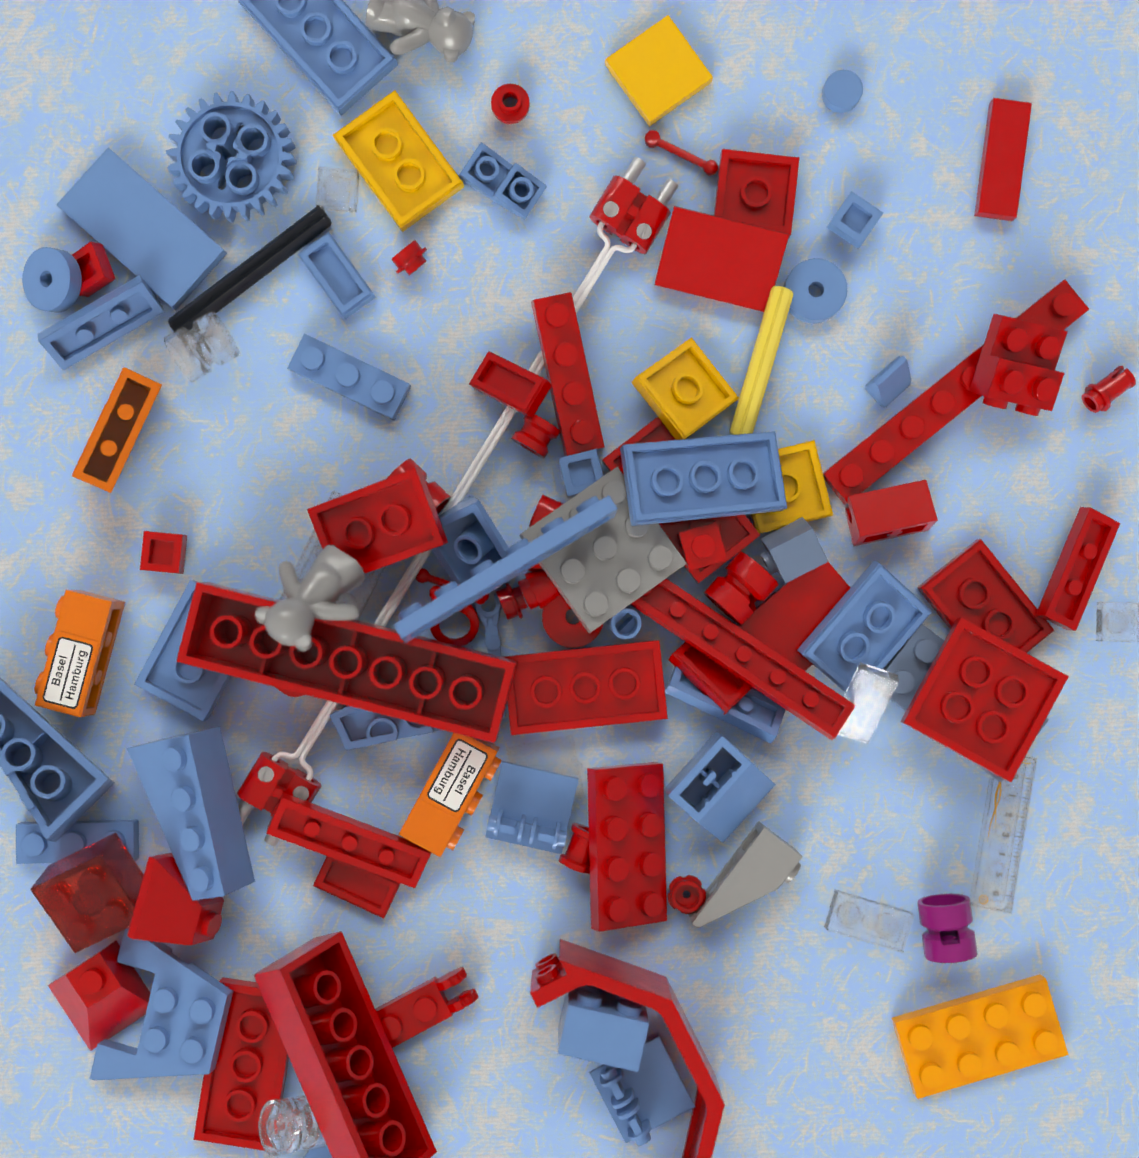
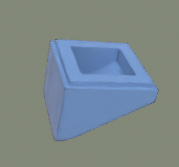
[865,355,911,408]

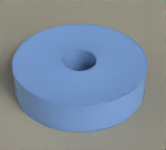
[22,247,82,313]
[783,258,847,324]

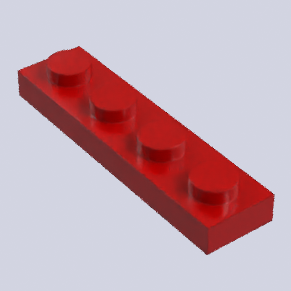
[531,292,604,456]
[266,792,431,888]

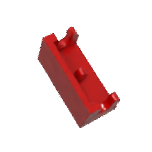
[845,479,938,547]

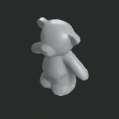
[366,0,475,62]
[255,545,365,651]

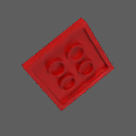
[900,617,1069,782]

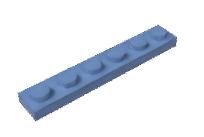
[393,495,618,643]

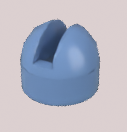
[609,607,642,639]

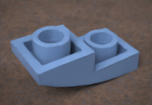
[459,142,547,219]

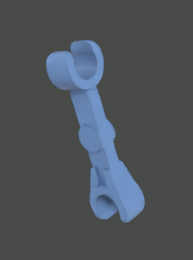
[475,594,502,657]

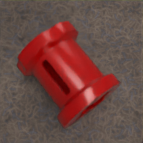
[558,823,590,874]

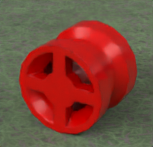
[511,414,560,459]

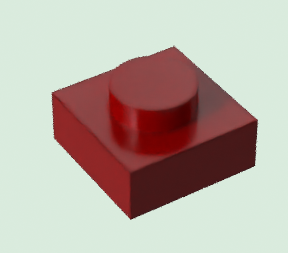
[72,241,116,297]
[677,522,727,571]
[140,531,188,574]

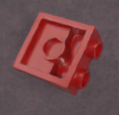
[969,314,1068,416]

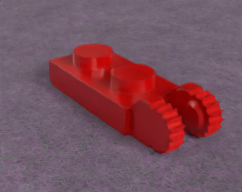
[375,967,479,1048]

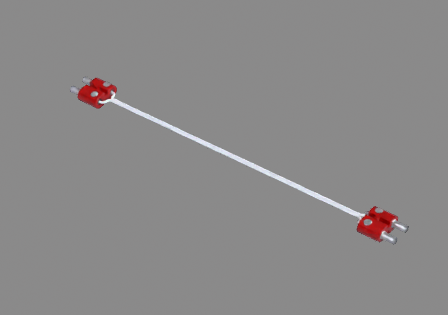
[237,157,678,846]

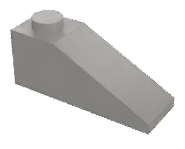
[688,821,802,928]

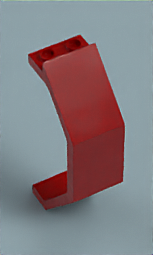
[530,939,725,1158]

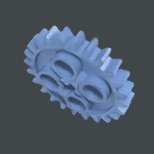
[166,91,297,223]

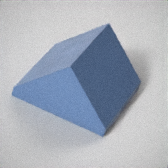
[432,496,509,584]

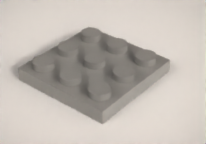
[520,467,687,633]

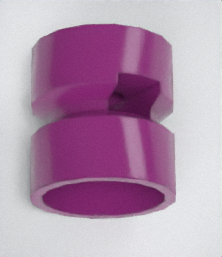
[917,894,978,963]

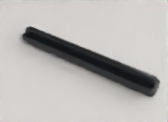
[168,206,332,338]

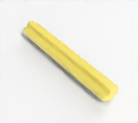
[730,286,793,435]

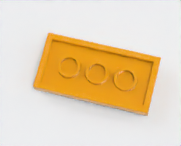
[891,974,1068,1099]

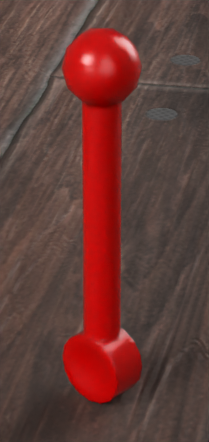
[645,130,718,176]
[415,568,489,605]

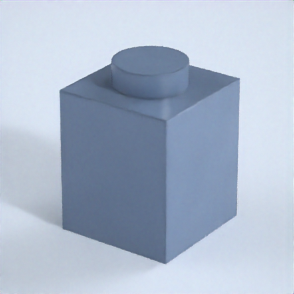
[760,517,828,584]

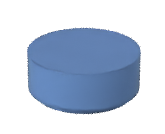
[822,70,863,113]

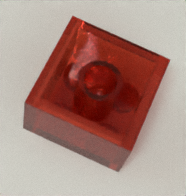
[30,832,144,953]

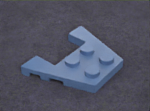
[90,925,233,1080]

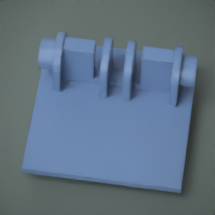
[485,761,579,854]
[589,1035,695,1146]

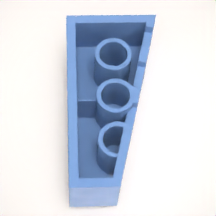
[0,678,115,842]
[127,726,255,901]

